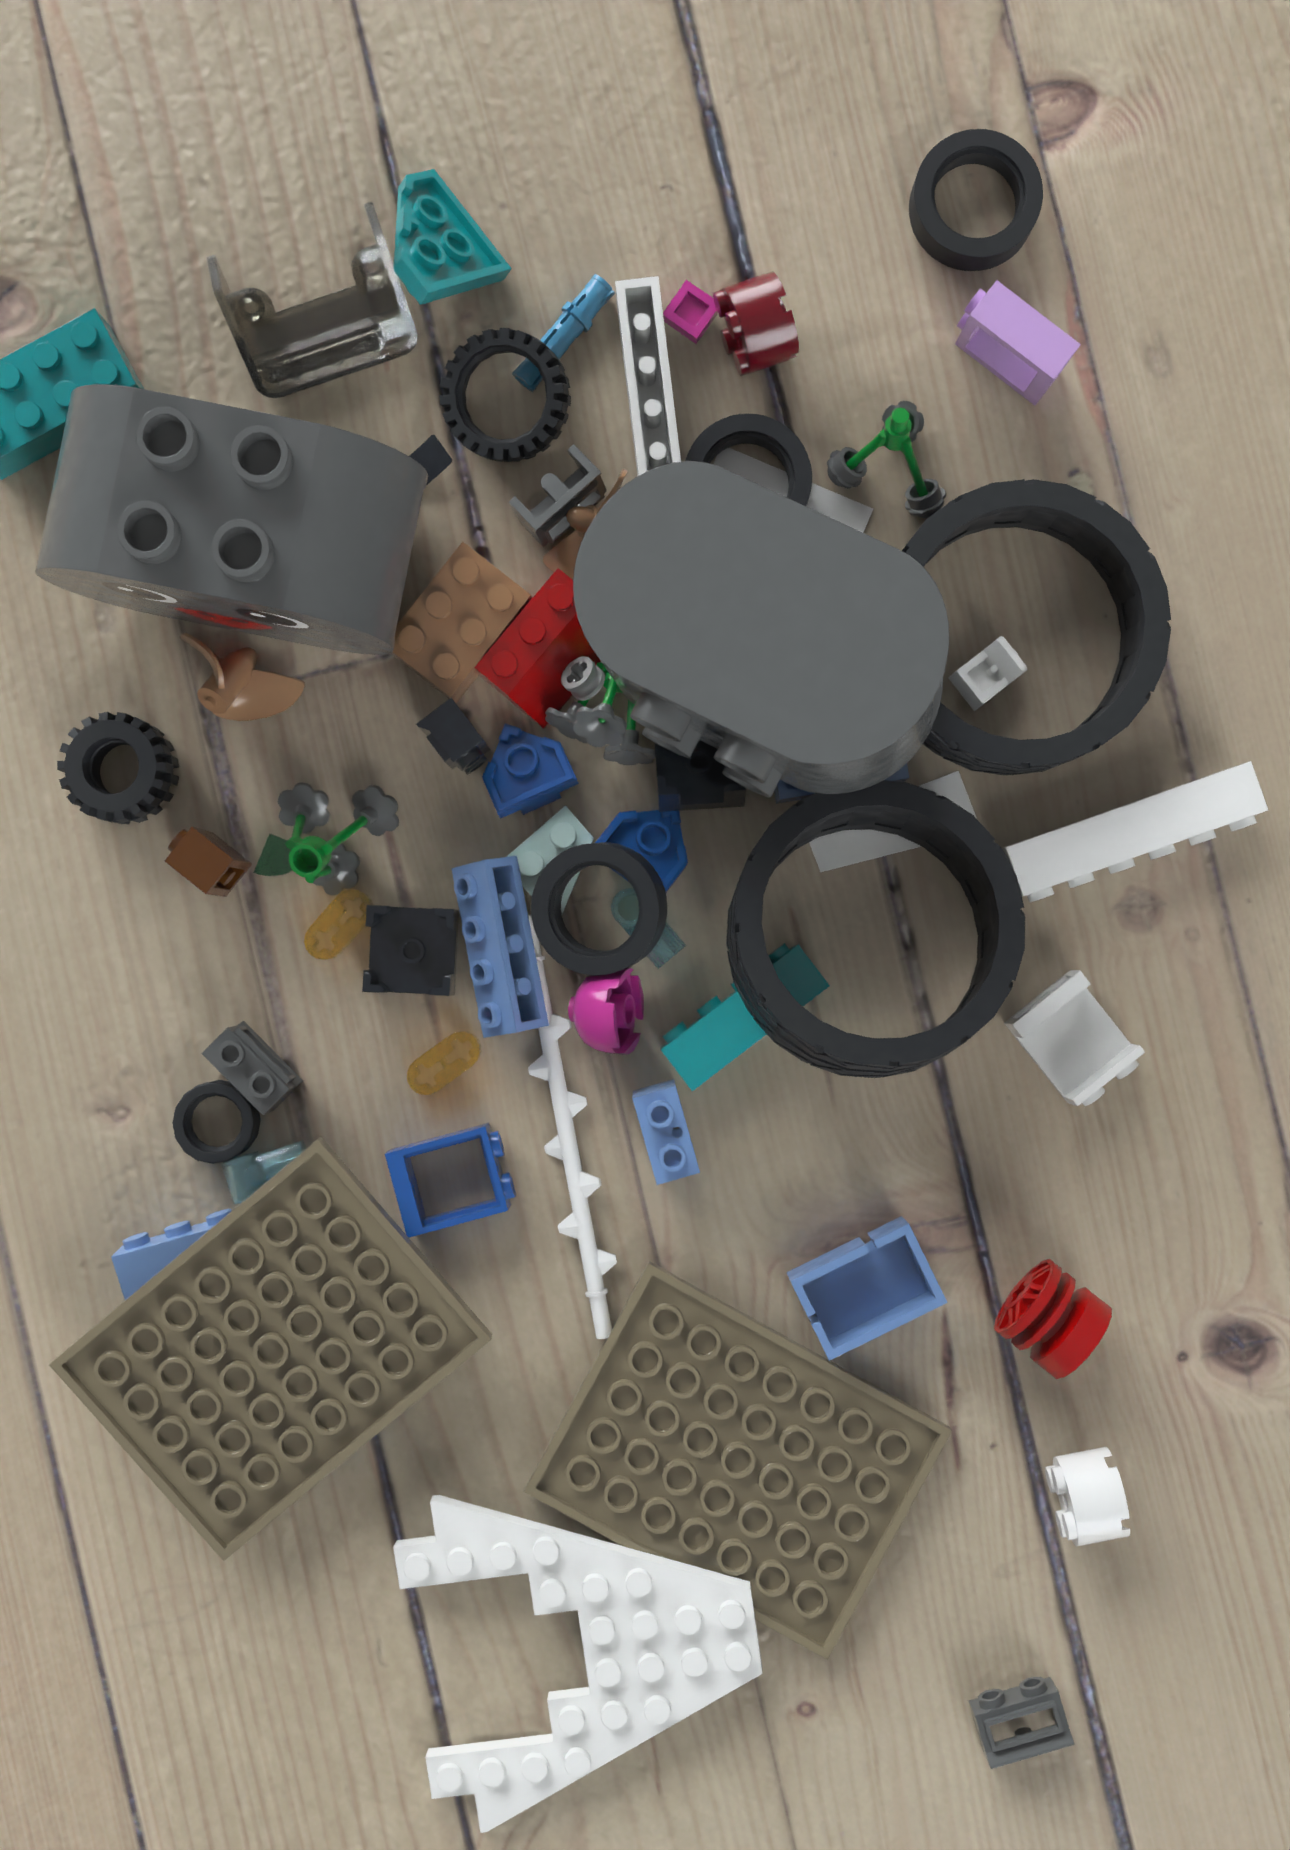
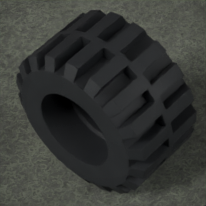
[57,712,179,824]

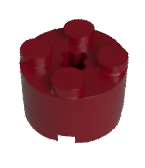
[713,271,799,376]

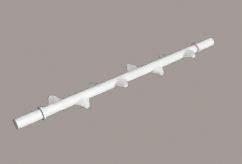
[528,915,617,1339]

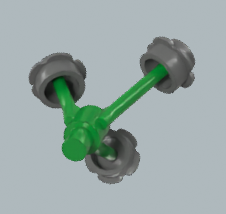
[827,401,946,518]

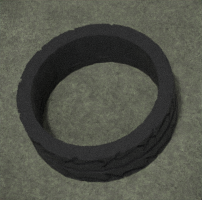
[902,479,1171,775]
[726,780,1026,1078]

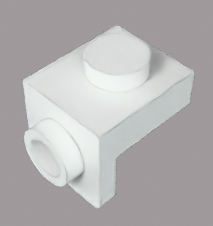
[948,636,1027,711]

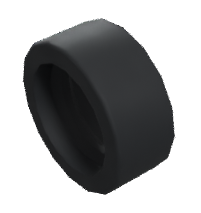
[172,1080,261,1164]

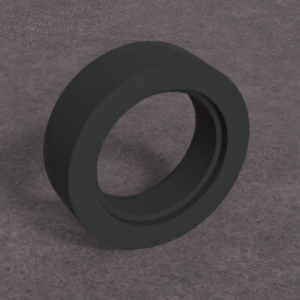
[909,129,1043,271]
[685,413,812,506]
[531,842,668,975]

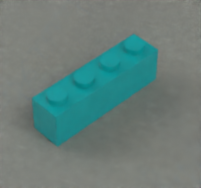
[660,943,830,1091]

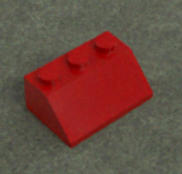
[474,568,601,729]

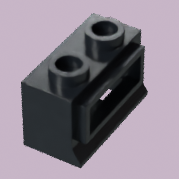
[416,698,491,775]

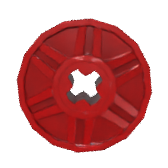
[994,1259,1112,1379]

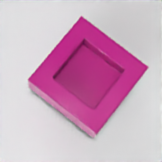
[663,280,718,344]

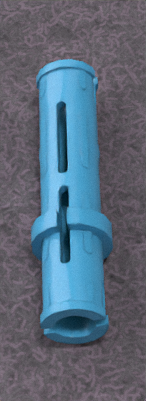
[512,274,615,392]

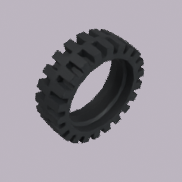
[439,328,571,462]

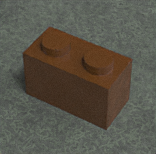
[165,826,252,897]

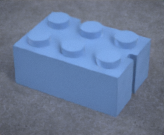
[786,1216,948,1361]

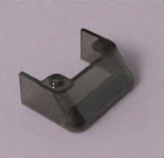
[207,202,418,398]

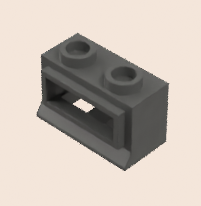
[509,444,607,548]
[201,1021,303,1115]
[969,1677,1075,1769]

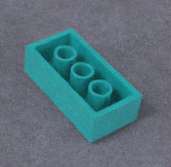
[0,308,144,480]

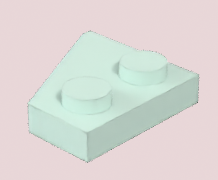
[507,805,594,915]

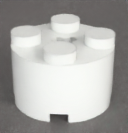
[1045,1447,1130,1547]

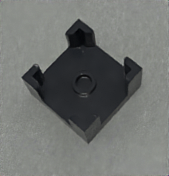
[654,740,746,812]
[362,905,459,996]

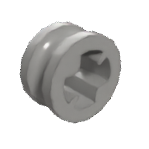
[561,656,605,701]

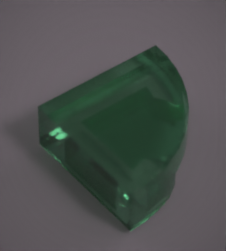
[253,833,293,877]

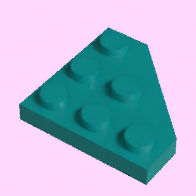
[393,169,512,305]

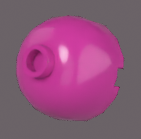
[568,968,644,1055]

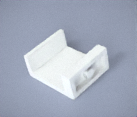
[1004,970,1145,1106]

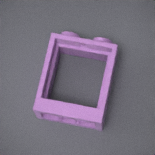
[955,280,1081,405]

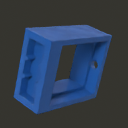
[385,1123,516,1238]

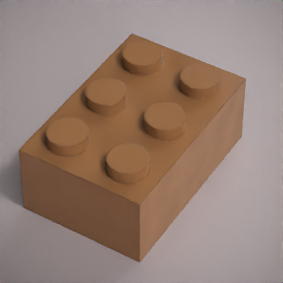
[391,541,532,704]

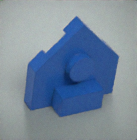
[482,723,579,819]
[595,810,688,893]

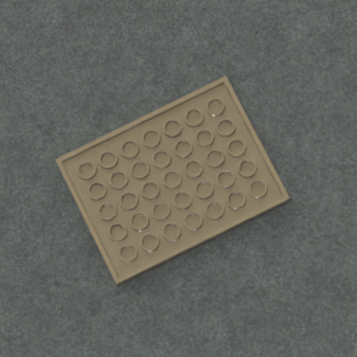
[49,1136,492,1561]
[524,1261,952,1660]

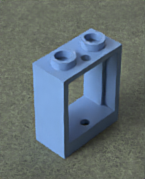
[632,1079,700,1185]

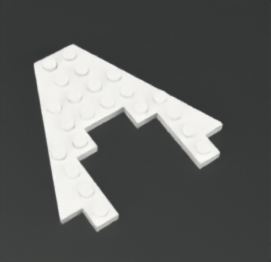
[393,1495,763,1833]

